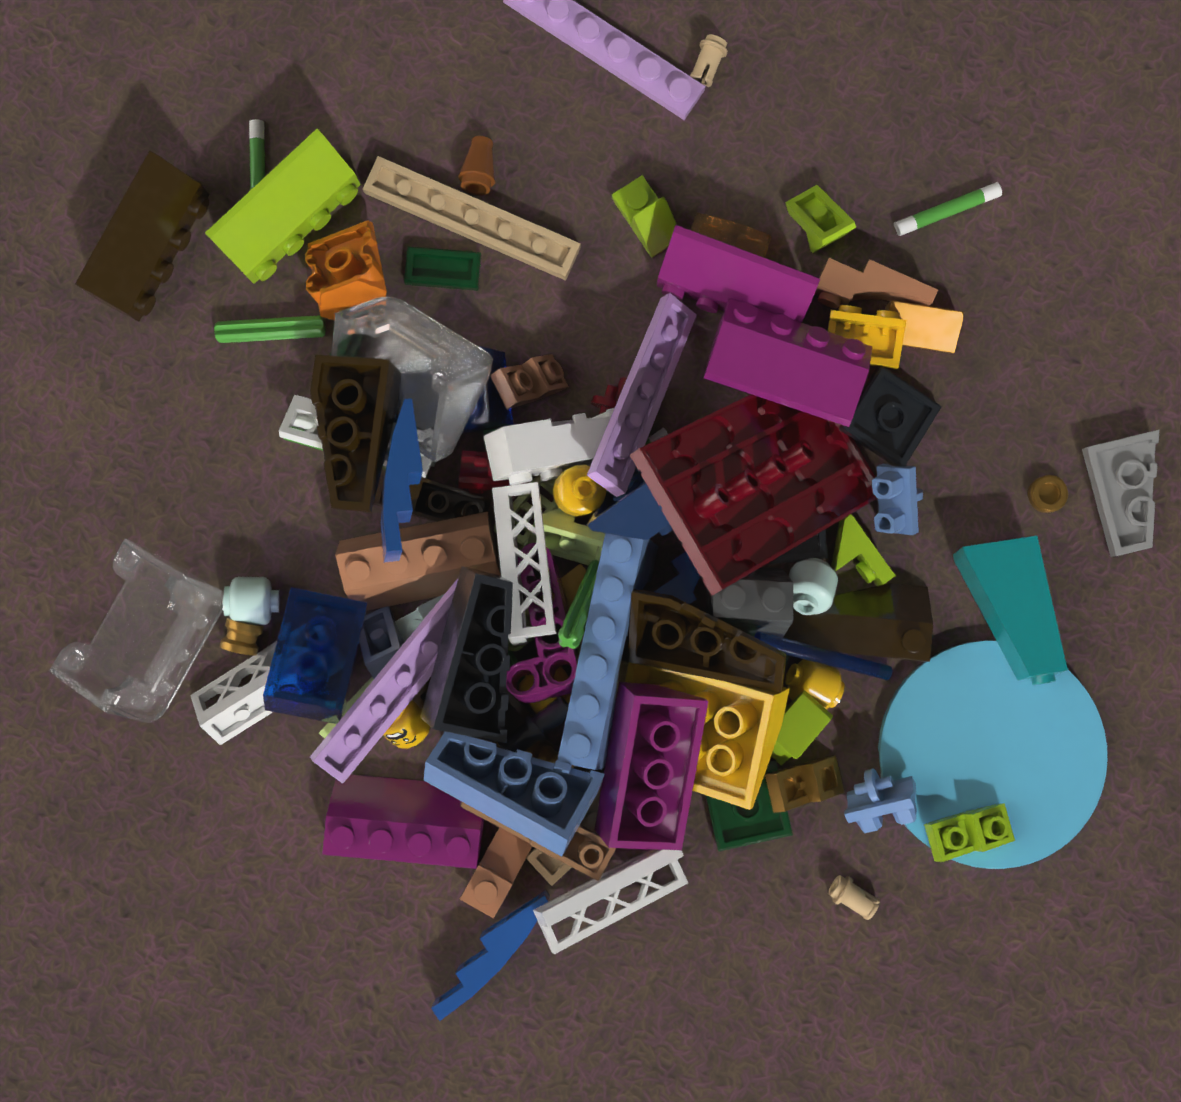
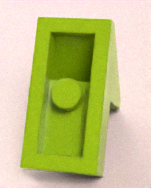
[612,175,677,258]
[785,185,856,253]
[831,514,895,586]
[771,690,833,765]

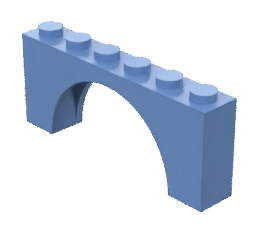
[557,533,658,770]

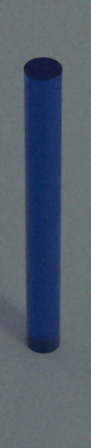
[754,632,892,680]

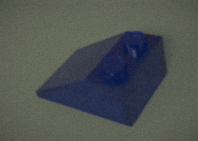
[263,587,367,724]

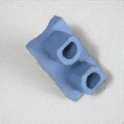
[872,464,923,535]
[844,769,917,833]

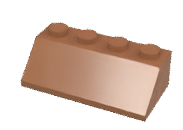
[335,512,501,613]

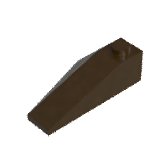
[771,583,933,662]
[627,589,786,692]

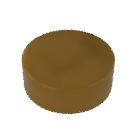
[1028,475,1068,513]

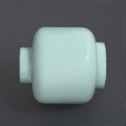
[789,558,838,615]
[223,577,279,625]

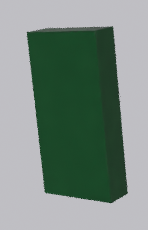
[404,246,482,291]

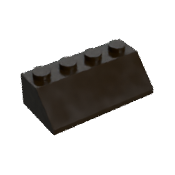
[75,150,210,322]

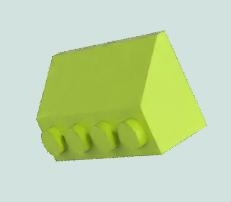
[205,129,361,284]

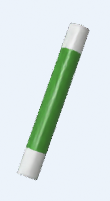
[249,119,265,190]
[894,182,1002,236]

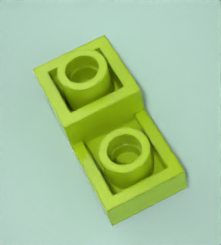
[924,803,1015,862]

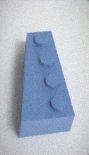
[424,732,605,857]

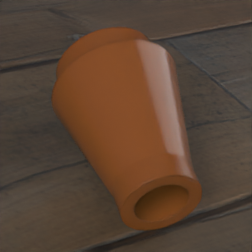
[458,136,495,195]

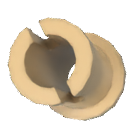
[690,34,728,87]
[828,875,880,920]

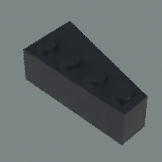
[420,566,513,744]

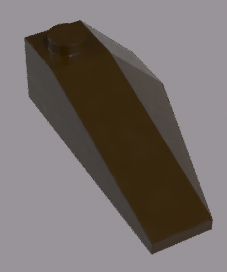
[310,355,402,512]

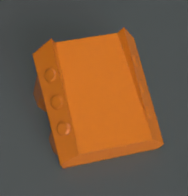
[305,220,387,321]

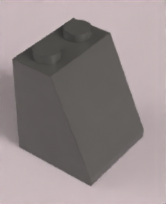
[705,567,794,642]

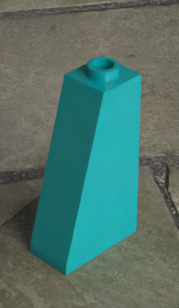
[953,536,1068,685]

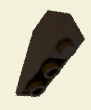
[374,466,491,522]

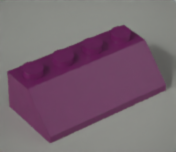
[656,225,820,323]
[704,298,872,427]
[594,682,708,850]
[322,774,484,869]

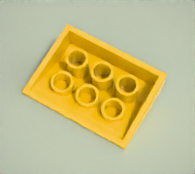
[625,663,790,810]

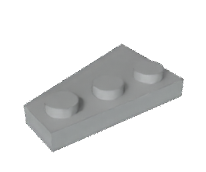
[1082,430,1159,557]

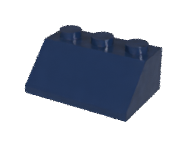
[587,467,673,540]

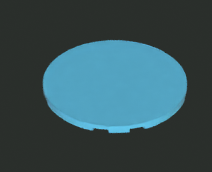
[878,641,1108,869]

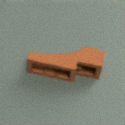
[815,258,938,309]
[460,827,532,919]

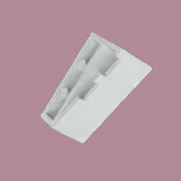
[484,408,614,485]

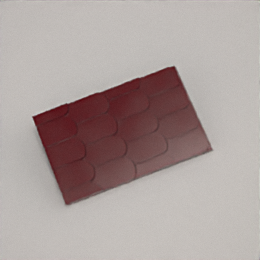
[630,394,877,596]

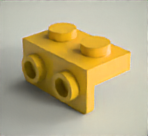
[828,305,907,369]

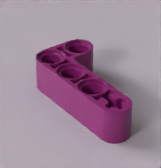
[506,543,579,704]

